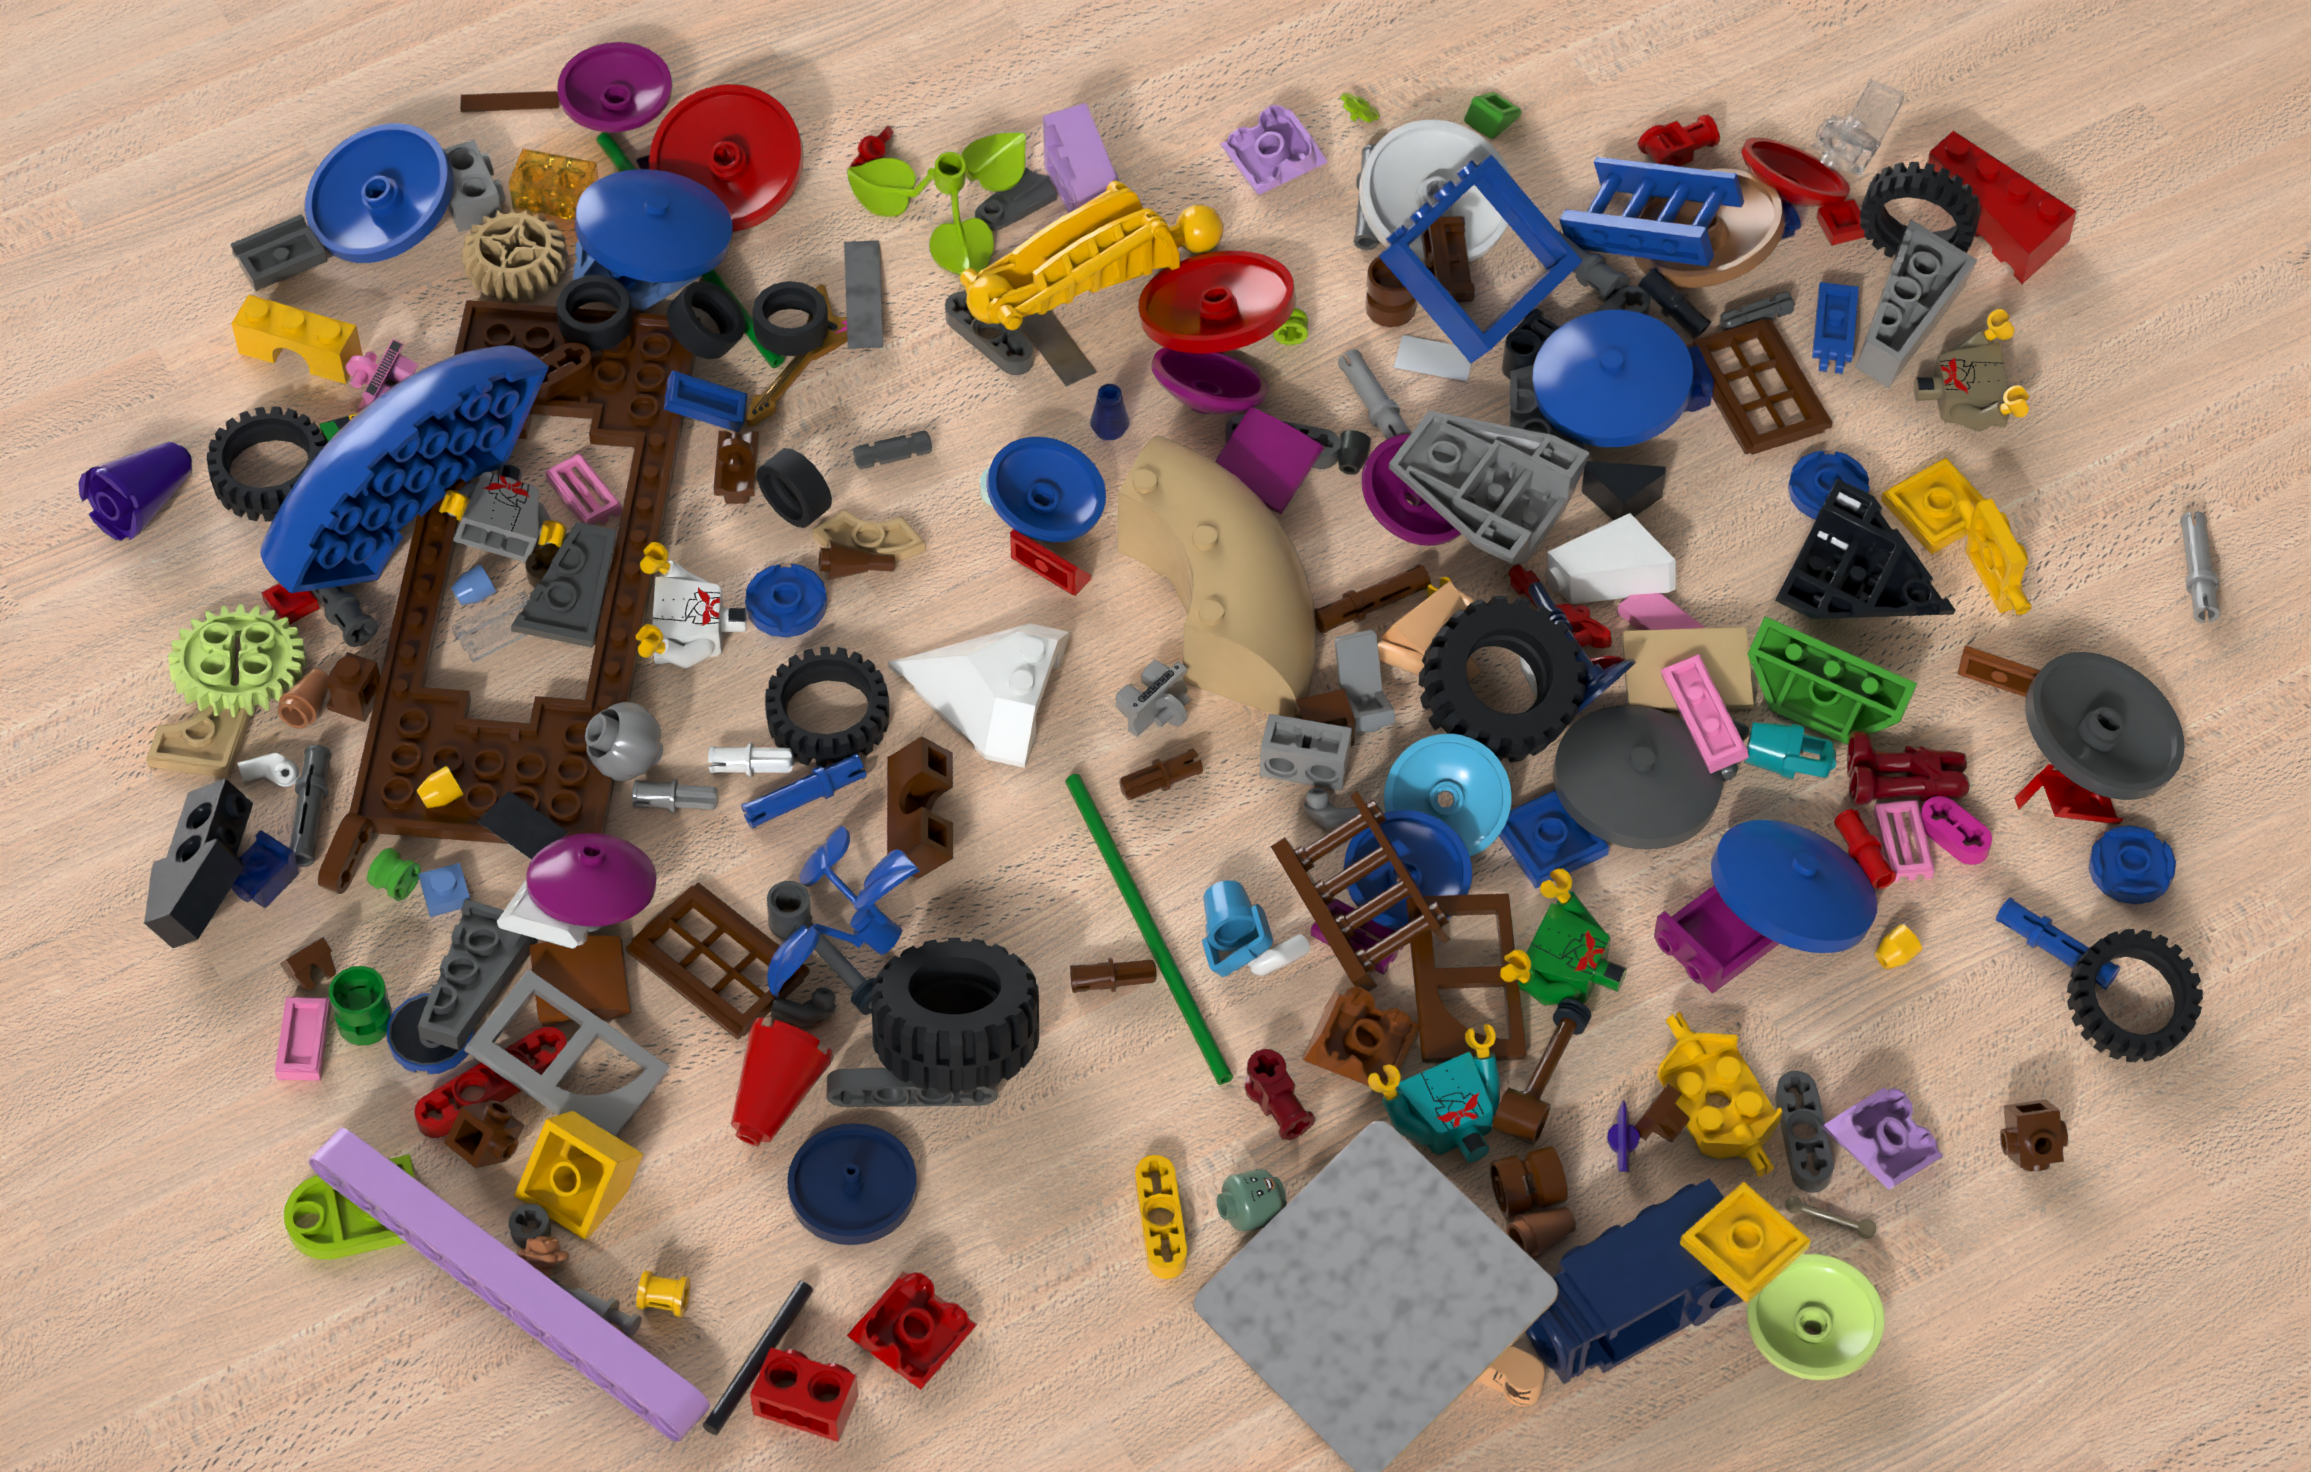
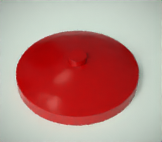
[649,84,804,232]
[1138,251,1296,354]

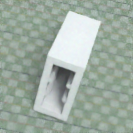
[1546,513,1676,605]

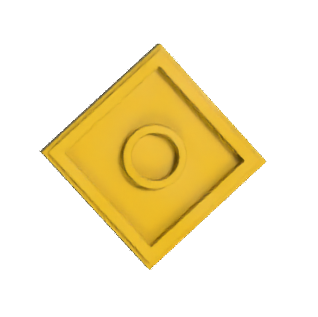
[1881,457,1986,555]
[1680,1181,1811,1303]

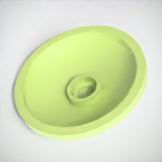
[1747,1254,1885,1380]

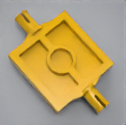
[1956,498,2032,615]

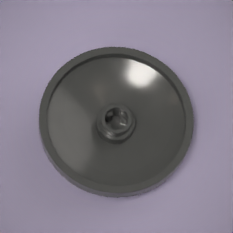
[2025,652,2185,800]
[1553,705,1722,850]

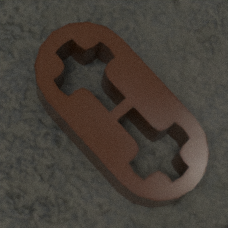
[535,342,593,401]
[318,812,373,894]

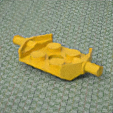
[1657,1012,1782,1177]

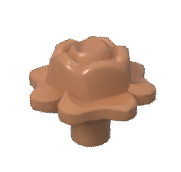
[516,1236,569,1278]

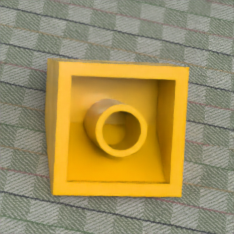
[514,1111,643,1240]

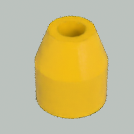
[416,766,464,808]
[1874,924,1922,970]

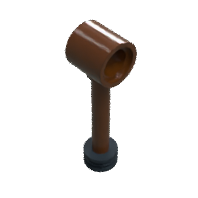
[1492,998,1592,1145]

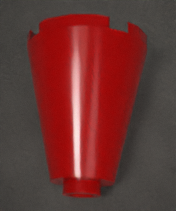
[731,1018,834,1146]

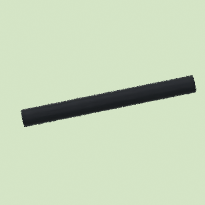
[702,1281,813,1435]

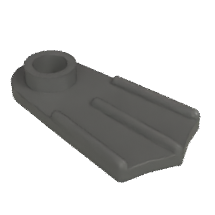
[975,168,1057,231]

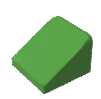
[1464,92,1522,139]

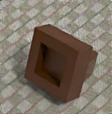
[280,937,336,991]
[1634,1084,1690,1142]

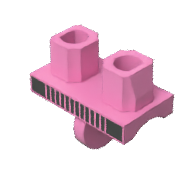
[346,339,418,413]

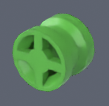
[367,848,421,901]

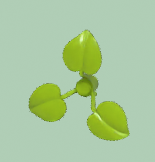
[847,132,1026,276]

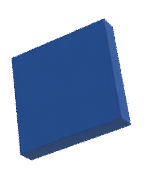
[1499,790,1609,889]

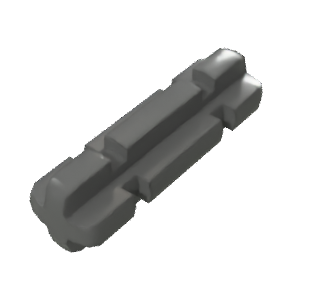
[1719,291,1795,331]
[853,431,932,469]

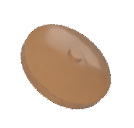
[1634,168,1785,288]

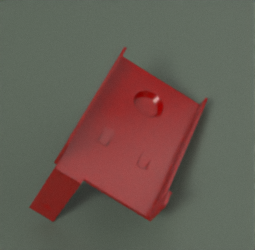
[2014,764,2124,825]

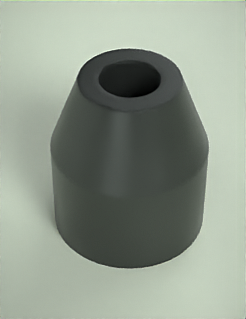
[1337,430,1371,475]

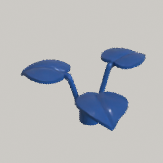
[767,826,920,998]

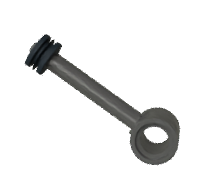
[767,881,875,1015]

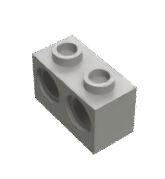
[443,140,506,232]
[1260,714,1352,790]

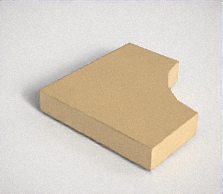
[146,705,251,779]

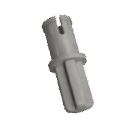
[632,779,718,813]

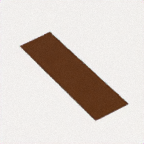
[460,91,559,112]

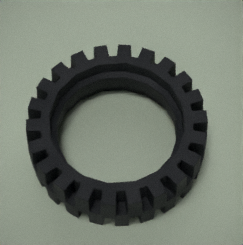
[1860,162,1980,258]
[207,406,326,522]
[765,647,889,768]
[2067,929,2203,1062]

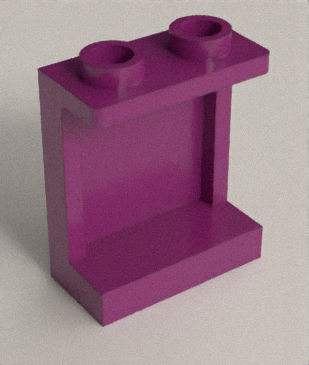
[1654,885,1780,994]

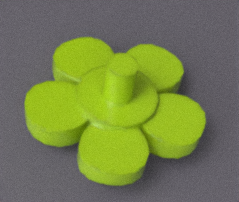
[1340,93,1380,123]

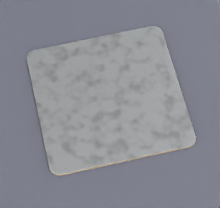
[1194,1121,1558,1472]

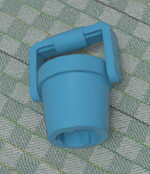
[1202,880,1273,977]

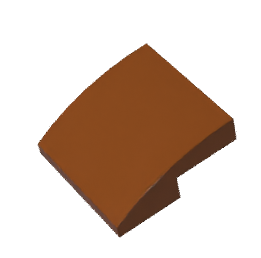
[529,935,632,1027]

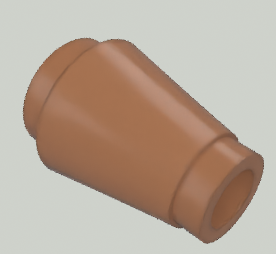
[278,669,328,729]
[1506,1207,1576,1258]

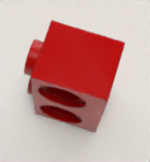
[750,1347,858,1442]

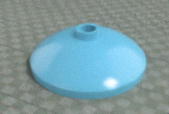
[1384,734,1512,857]

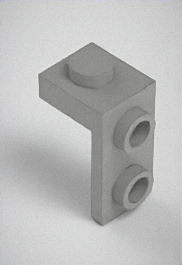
[1334,630,1396,733]

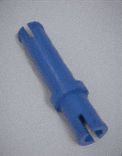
[741,753,867,829]
[1995,897,2121,990]

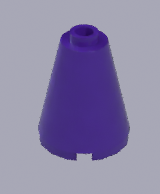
[78,442,192,541]

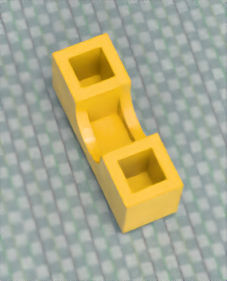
[231,294,363,384]

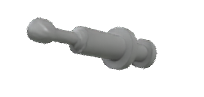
[549,1278,642,1336]

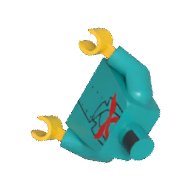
[1368,1024,1501,1163]

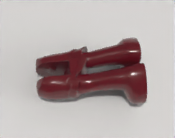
[1847,731,1970,805]

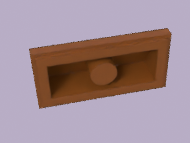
[1957,645,2041,697]

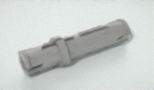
[1338,349,1412,439]
[2180,511,2220,623]

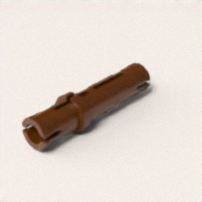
[1314,564,1431,634]

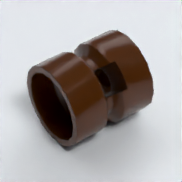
[1365,256,1417,327]
[1490,1146,1568,1217]

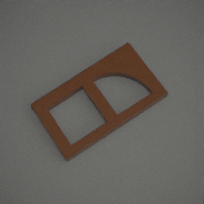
[1406,893,1526,1063]

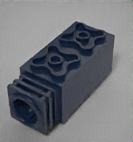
[1525,1178,1744,1384]

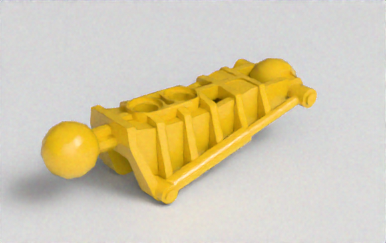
[960,180,1224,330]

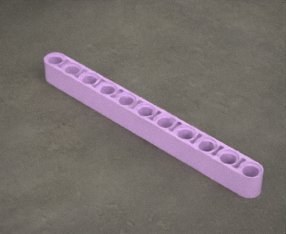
[309,1128,710,1442]

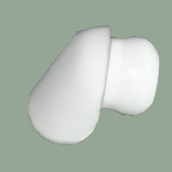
[238,753,299,787]
[1246,934,1310,976]

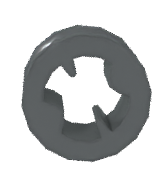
[509,1204,551,1249]

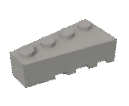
[1855,219,1977,388]

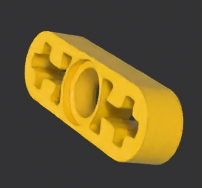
[1135,1155,1187,1279]

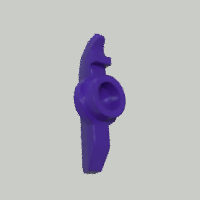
[1607,1100,1640,1172]

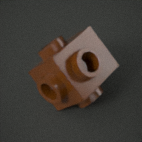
[2000,1099,2068,1172]
[444,1100,525,1168]

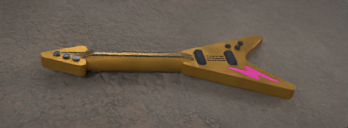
[747,284,848,427]

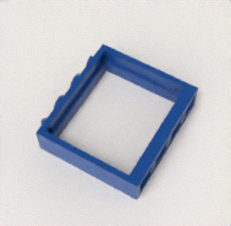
[1379,154,1583,363]

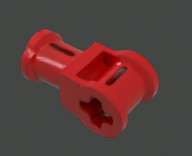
[1638,114,1720,167]

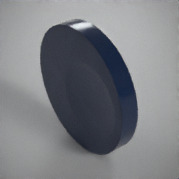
[787,1123,917,1245]

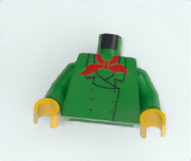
[1500,868,1627,1006]

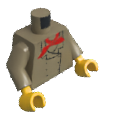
[1914,309,2029,432]

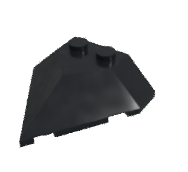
[1775,478,1956,619]

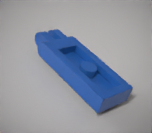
[1812,282,1859,374]

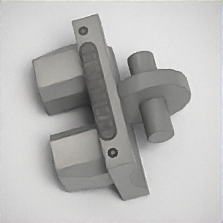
[1116,659,1190,737]

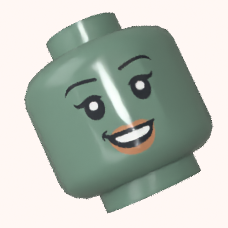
[1217,1169,1286,1231]

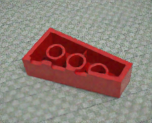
[1927,130,2077,284]

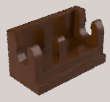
[1421,216,1475,302]

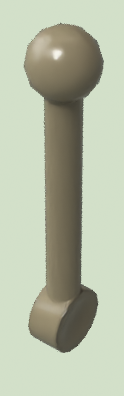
[1785,1196,1876,1239]

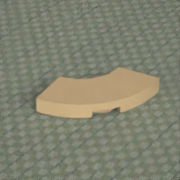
[812,510,926,562]

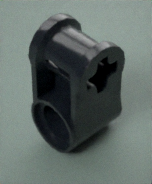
[1502,308,1562,379]

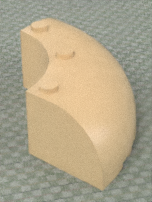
[1118,435,1317,717]

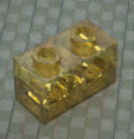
[508,149,599,220]

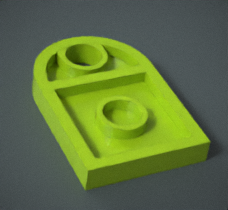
[284,1154,415,1260]

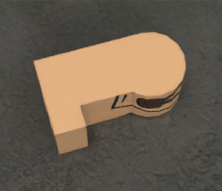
[1468,1345,1545,1407]

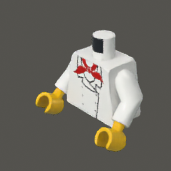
[636,542,747,668]

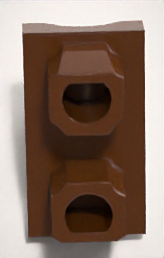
[713,431,760,504]

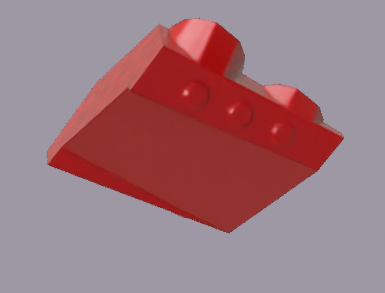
[846,1271,977,1390]

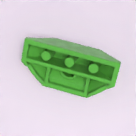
[1747,616,1918,745]

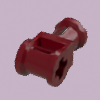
[1244,1049,1316,1140]

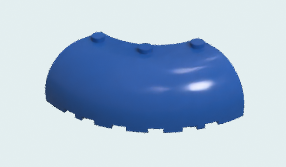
[260,345,549,593]

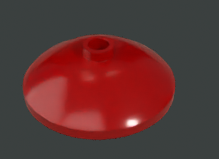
[1741,137,1850,207]

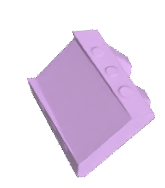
[1220,105,1328,195]
[1821,1087,1943,1190]

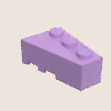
[1043,103,1119,213]

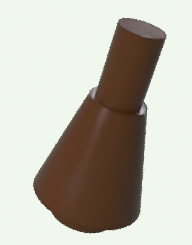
[818,540,895,580]

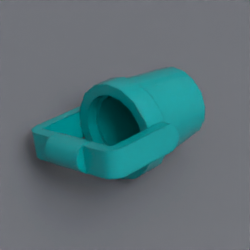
[1744,722,1837,780]

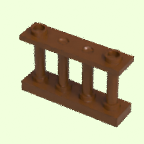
[1270,791,1451,992]

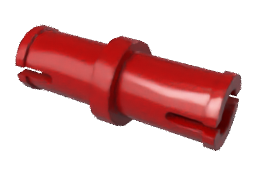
[1834,809,1897,890]

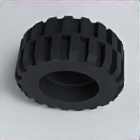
[1418,596,1586,763]
[871,937,1039,1094]

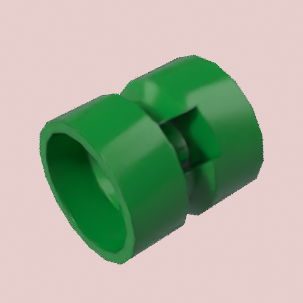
[329,966,393,1046]

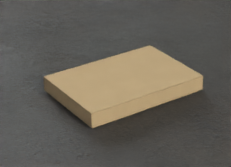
[1622,627,1754,712]

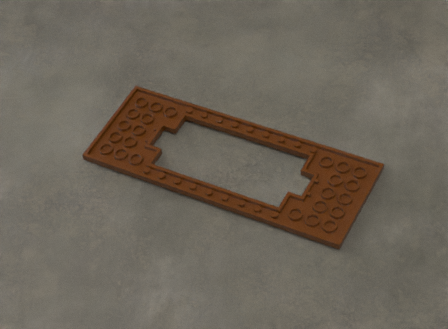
[349,300,701,844]

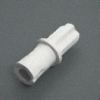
[708,743,794,777]

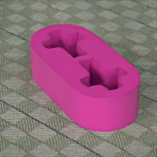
[1921,796,1992,865]

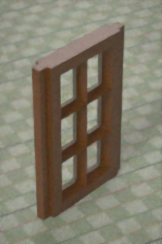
[1686,319,1833,455]
[626,882,810,1040]

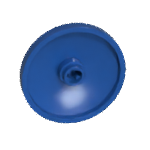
[305,123,454,263]
[575,169,733,283]
[1533,310,1693,447]
[1711,820,1878,953]

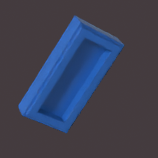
[664,371,747,433]

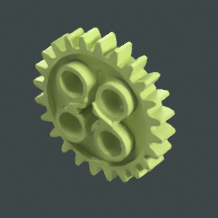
[168,604,306,717]

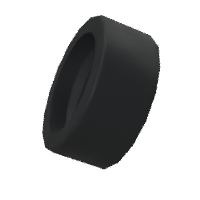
[556,275,633,351]
[667,281,746,359]
[752,281,828,356]
[757,448,832,528]

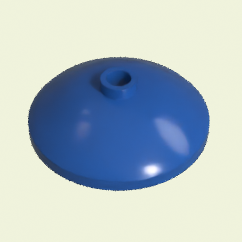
[986,437,1106,542]
[1343,810,1472,930]

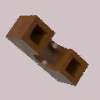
[887,737,953,879]

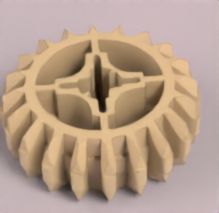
[461,207,568,304]

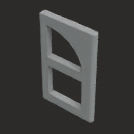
[464,969,670,1137]

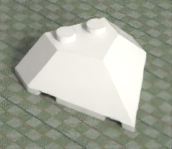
[888,623,1070,768]

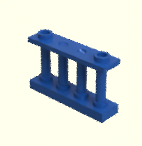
[1559,157,1744,267]

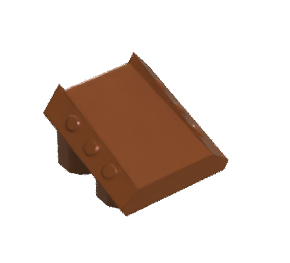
[1302,987,1419,1086]

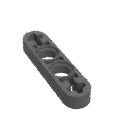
[826,1068,998,1107]

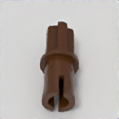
[1119,748,1203,800]
[1070,958,1157,993]

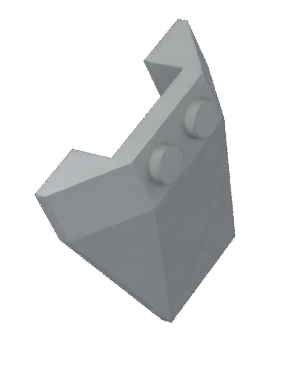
[1389,411,1590,564]

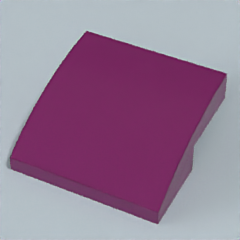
[1215,406,1324,514]

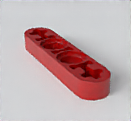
[414,1027,567,1138]

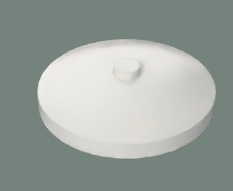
[1359,120,1511,265]

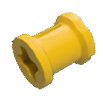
[636,1270,691,1317]

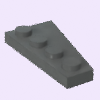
[418,899,538,1050]

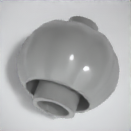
[585,702,663,781]

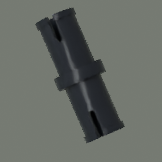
[1638,267,1712,340]

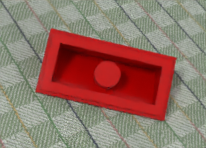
[1010,529,1092,596]

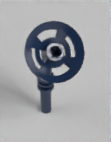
[1528,582,1636,715]

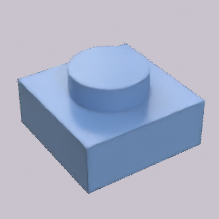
[418,863,470,917]

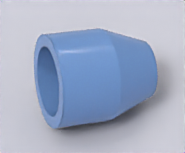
[451,564,496,605]

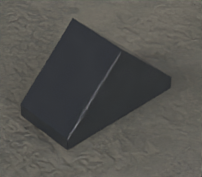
[1582,461,1666,521]

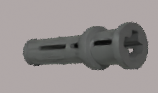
[1557,230,1630,302]
[311,586,378,647]

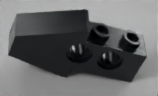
[144,778,254,948]

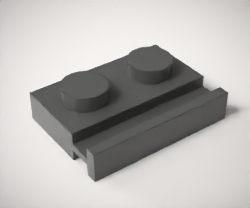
[230,214,327,291]

